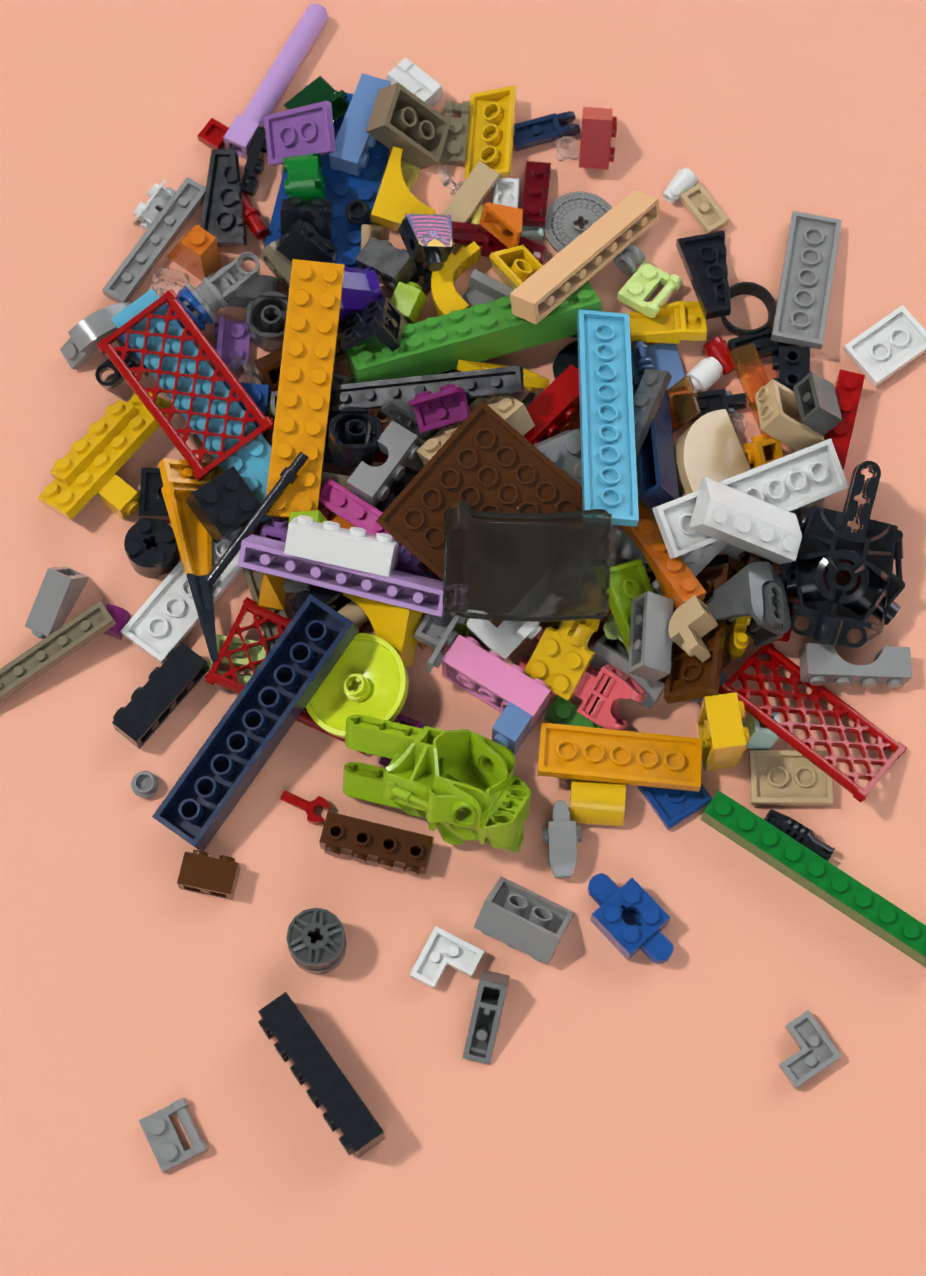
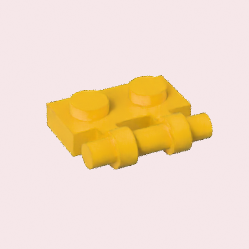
[727,616,751,659]

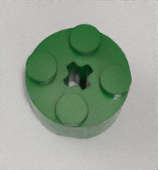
[283,153,326,201]

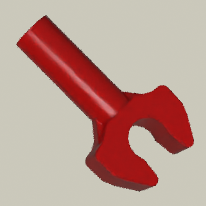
[280,790,331,825]

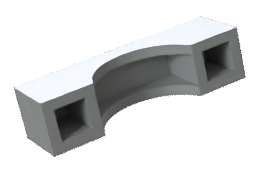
[799,643,912,689]

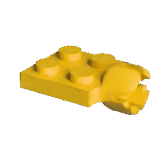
[524,614,595,701]

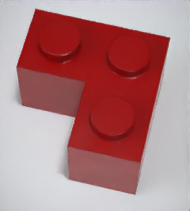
[579,107,617,170]

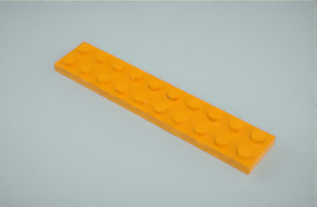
[266,259,345,519]

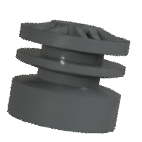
[286,908,347,974]

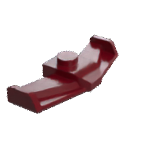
[452,221,547,265]

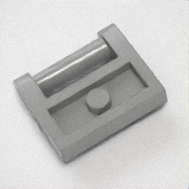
[139,1098,209,1173]

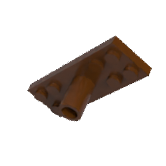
[664,563,733,704]

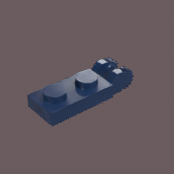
[513,111,581,151]

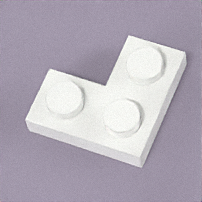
[409,926,484,989]

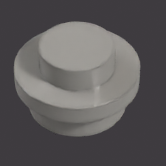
[131,771,159,798]

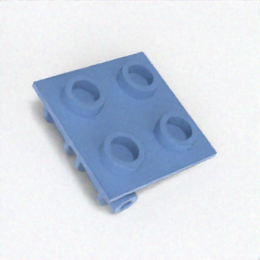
[631,341,687,391]

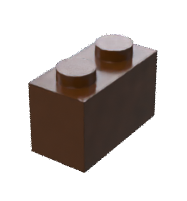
[177,850,241,900]

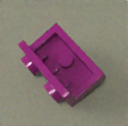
[408,384,471,434]

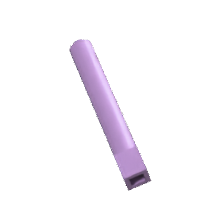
[223,4,329,160]

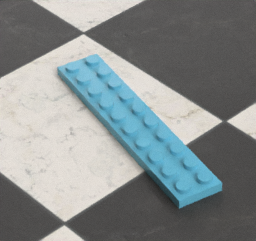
[111,289,273,525]
[577,309,639,527]

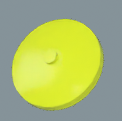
[306,633,409,738]

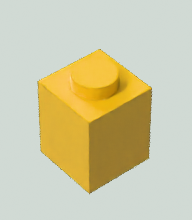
[97,474,140,520]

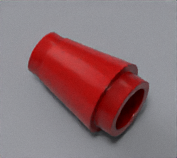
[703,336,737,376]

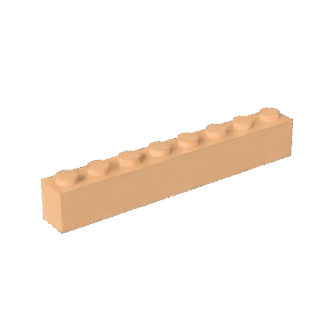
[510,189,660,325]

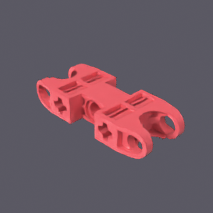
[516,626,647,731]

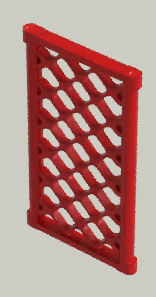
[96,289,274,481]
[205,597,366,755]
[719,643,907,803]

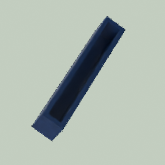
[633,382,679,509]

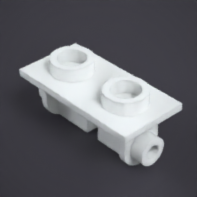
[132,179,176,231]

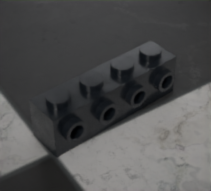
[112,642,209,749]

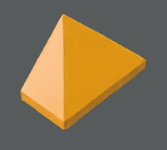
[258,572,286,611]

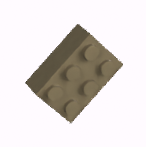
[366,82,451,170]

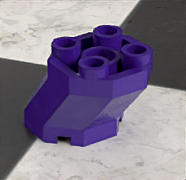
[339,266,383,320]

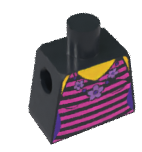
[398,214,453,272]

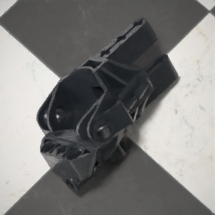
[778,461,905,648]

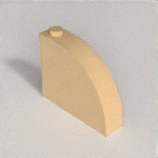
[674,409,751,497]

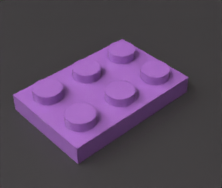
[264,101,336,166]

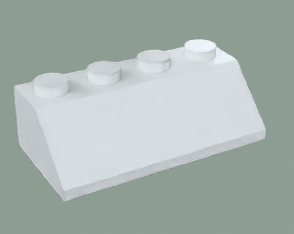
[689,477,802,564]
[284,515,399,577]

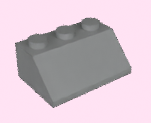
[589,634,666,709]
[473,876,575,964]

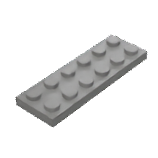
[771,211,842,350]

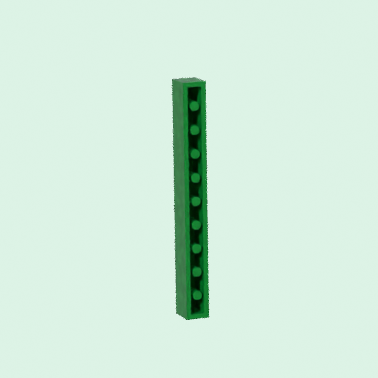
[701,790,926,968]

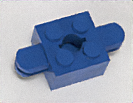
[587,873,674,964]

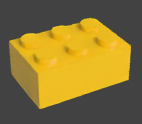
[696,693,749,771]

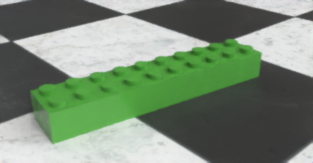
[345,281,602,383]

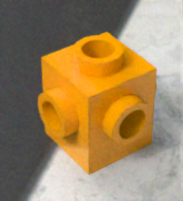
[743,434,784,469]

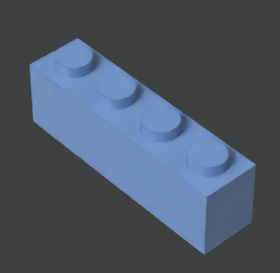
[329,73,390,176]

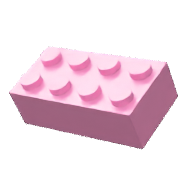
[442,634,551,732]

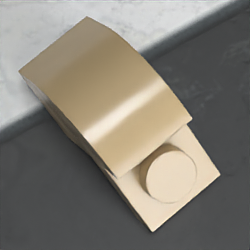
[668,595,718,663]

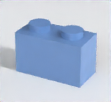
[491,702,533,756]

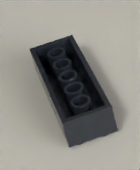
[258,992,386,1158]

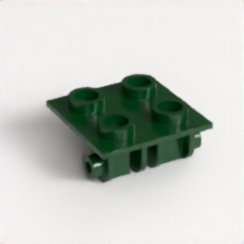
[284,76,350,124]

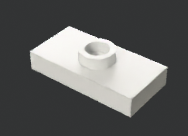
[493,178,519,208]

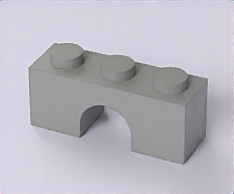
[347,420,420,507]

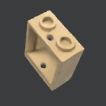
[755,379,824,451]

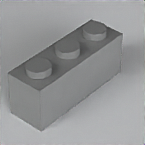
[628,591,674,682]

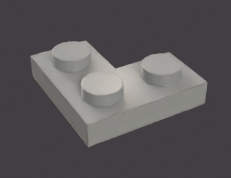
[779,1010,842,1089]

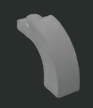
[60,302,133,370]

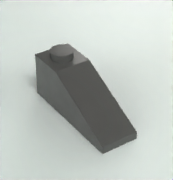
[462,969,510,1065]

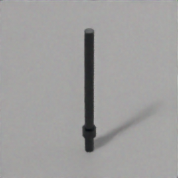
[205,451,309,584]

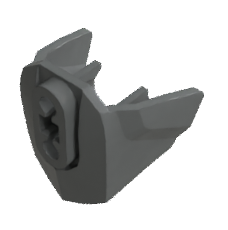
[706,562,791,648]

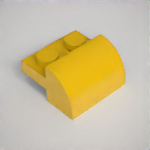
[569,779,626,826]

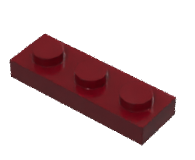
[522,161,551,228]

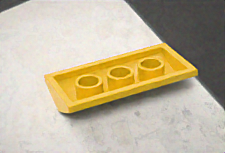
[464,85,517,180]

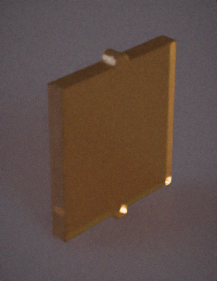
[667,375,701,434]

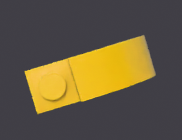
[431,241,481,317]

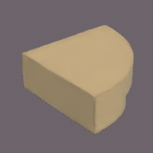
[361,225,384,250]

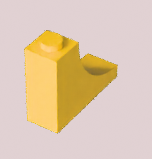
[371,146,436,232]
[343,593,423,668]

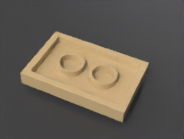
[749,750,833,805]

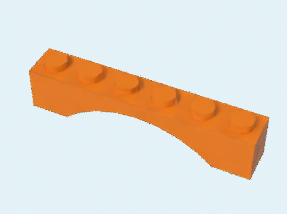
[616,499,706,612]

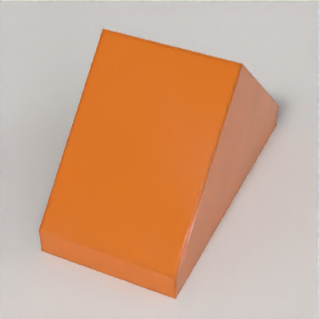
[479,202,523,248]

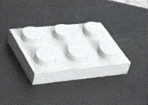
[843,305,926,387]

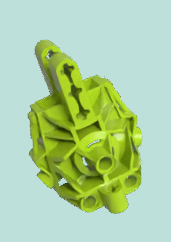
[342,714,531,853]

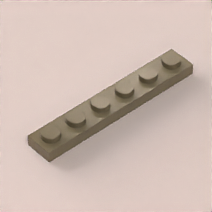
[0,600,116,703]

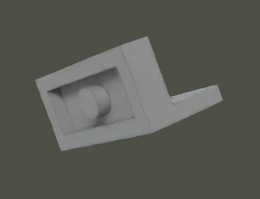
[462,269,514,308]

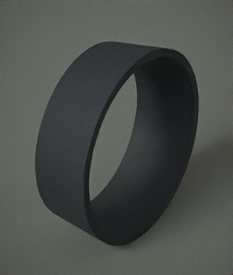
[721,282,775,337]

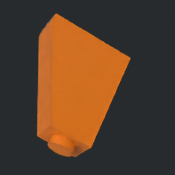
[167,224,222,280]

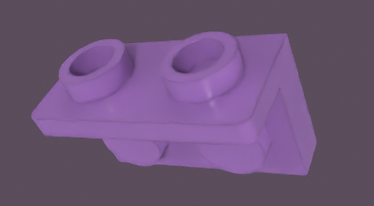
[213,314,251,372]

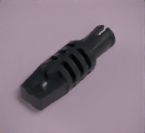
[764,809,835,861]

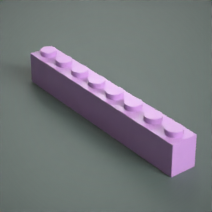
[238,534,453,617]

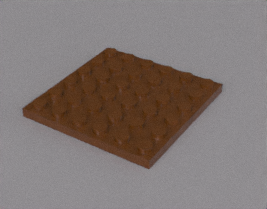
[376,400,589,628]

